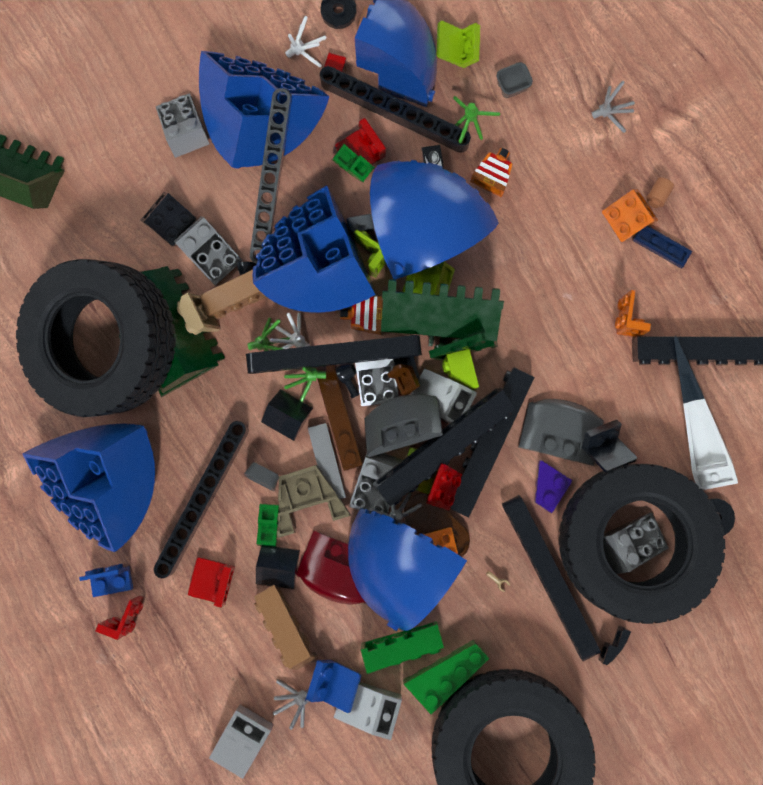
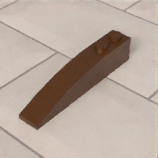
[314,365,363,471]

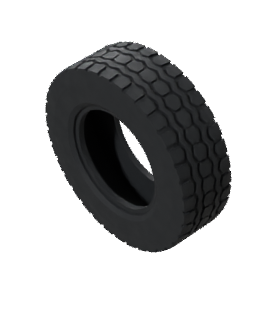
[16,259,176,417]
[559,464,726,624]
[431,669,596,785]

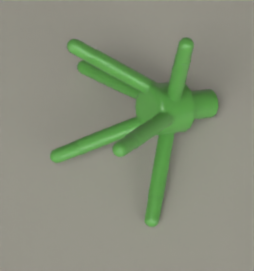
[453,96,500,143]
[247,318,290,351]
[284,367,326,402]

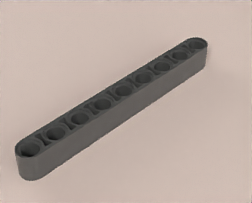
[250,88,292,264]

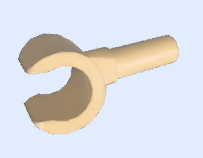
[486,571,510,592]

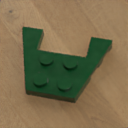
[429,333,498,361]

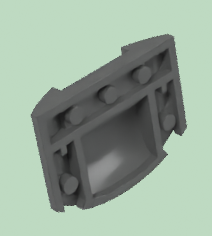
[364,394,443,457]
[518,399,604,466]

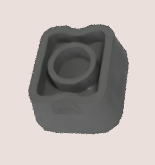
[496,62,533,98]
[346,214,375,234]
[244,462,279,491]

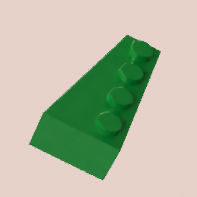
[360,621,444,674]
[403,640,489,714]

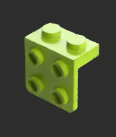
[437,21,480,68]

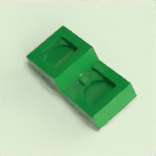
[332,144,375,183]
[256,504,279,547]

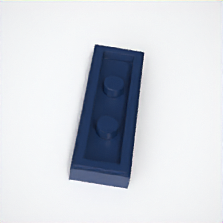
[632,226,693,269]

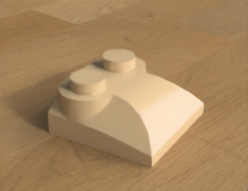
[177,293,221,335]

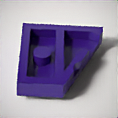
[534,460,572,513]

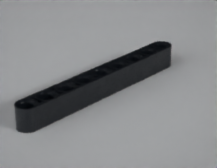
[319,66,471,153]
[246,335,422,374]
[154,421,249,579]
[502,495,601,662]

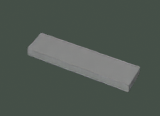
[308,423,346,499]

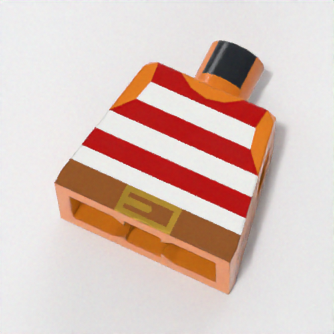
[470,148,513,197]
[340,296,383,335]

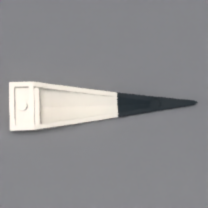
[674,336,738,490]

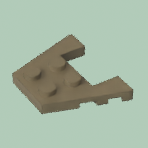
[277,465,351,538]

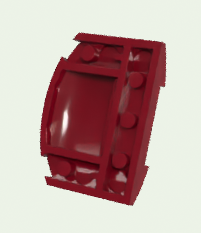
[296,530,366,605]

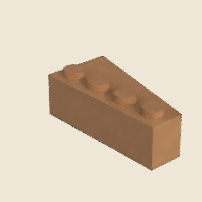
[199,270,267,319]
[254,585,318,670]

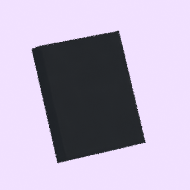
[261,389,313,441]
[256,545,300,589]

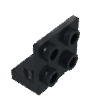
[140,192,196,246]
[582,420,637,473]

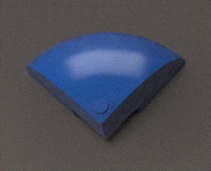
[355,0,437,107]
[199,51,330,169]
[370,160,499,280]
[252,186,376,313]
[22,424,155,552]
[348,509,467,631]

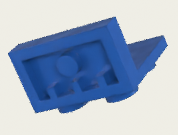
[79,564,133,597]
[306,660,361,713]

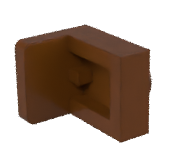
[387,364,420,396]

